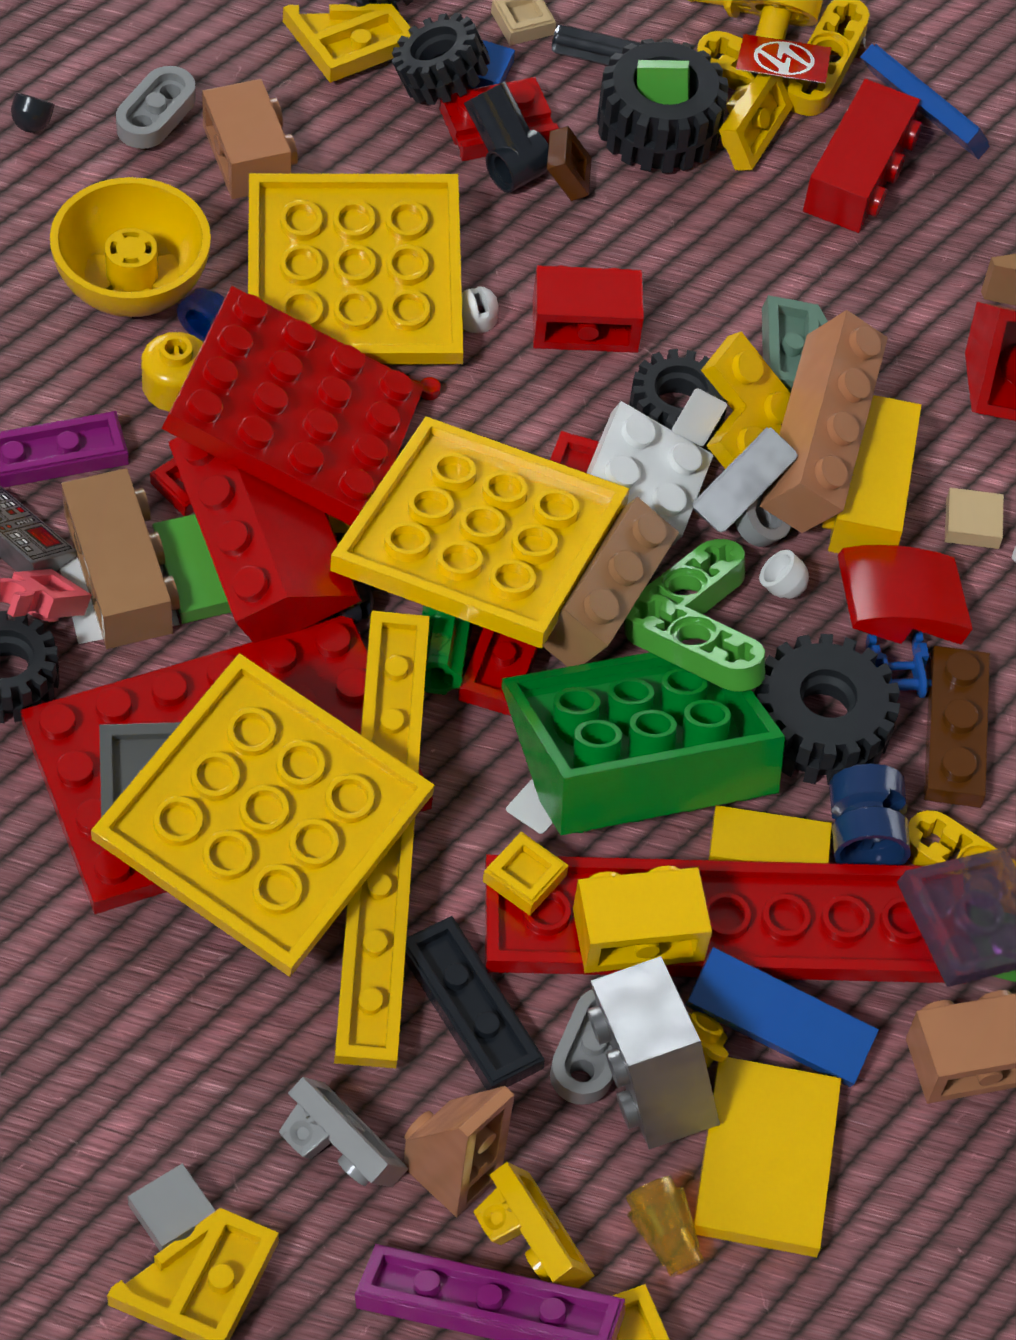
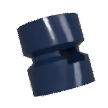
[829,764,911,865]

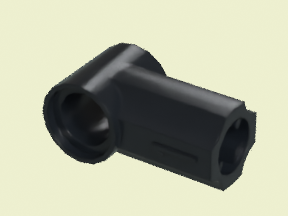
[464,81,549,193]

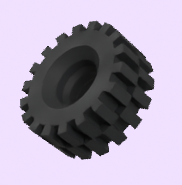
[754,633,900,785]

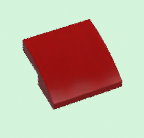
[837,545,973,645]

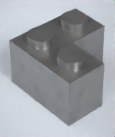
[587,956,720,1150]

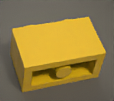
[573,866,712,973]

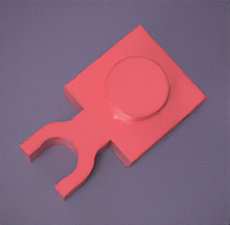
[0,569,92,622]

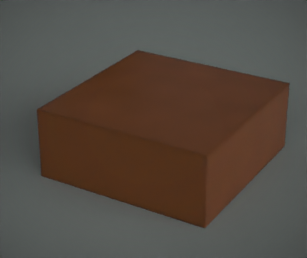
[547,126,592,201]

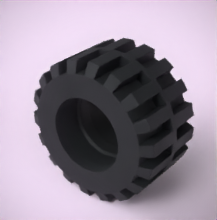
[597,38,729,173]

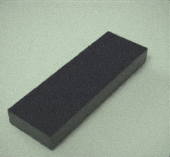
[405,916,545,1090]

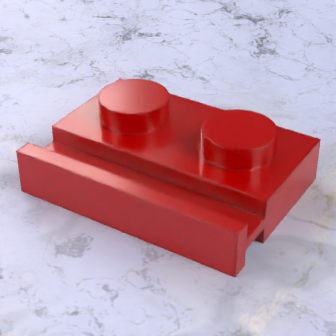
[439,77,559,162]

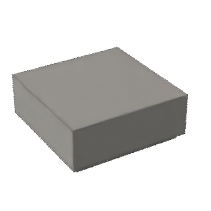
[128,1163,215,1251]

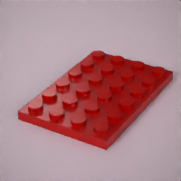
[21,616,433,914]

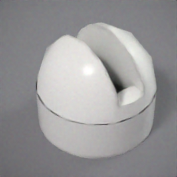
[462,286,499,333]
[759,550,809,599]

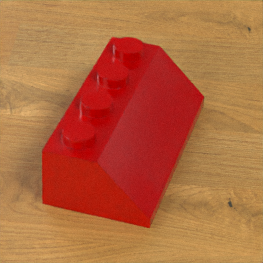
[168,437,362,643]

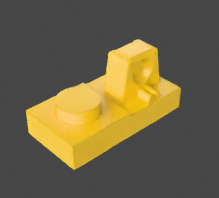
[719,73,793,170]
[473,1162,594,1288]

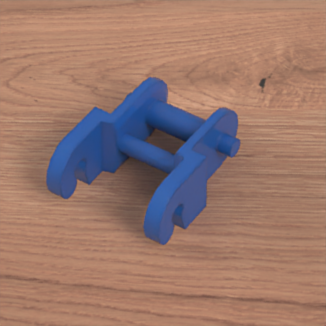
[866,632,931,698]

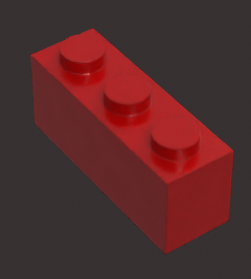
[803,79,923,233]

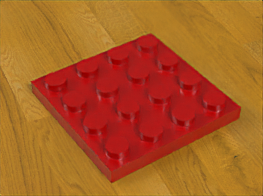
[161,285,424,526]

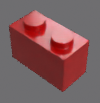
[533,265,644,353]

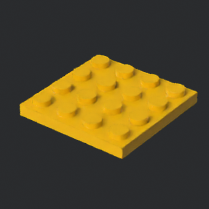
[248,173,463,364]
[330,416,629,649]
[91,653,435,977]

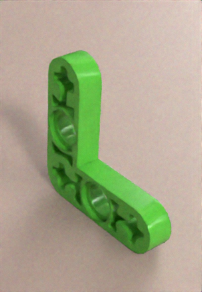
[624,539,765,692]

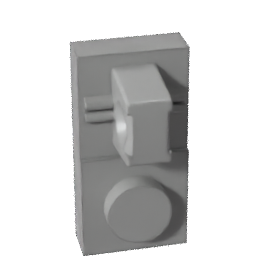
[279,1077,409,1187]

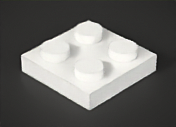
[587,401,713,546]

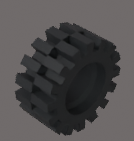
[392,13,490,105]
[629,349,727,445]
[0,611,60,723]

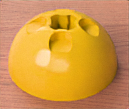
[50,177,211,317]

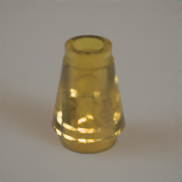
[625,1176,705,1277]

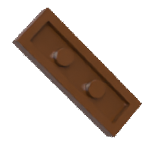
[924,645,990,808]

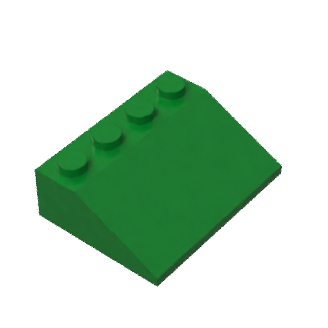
[502,642,785,836]

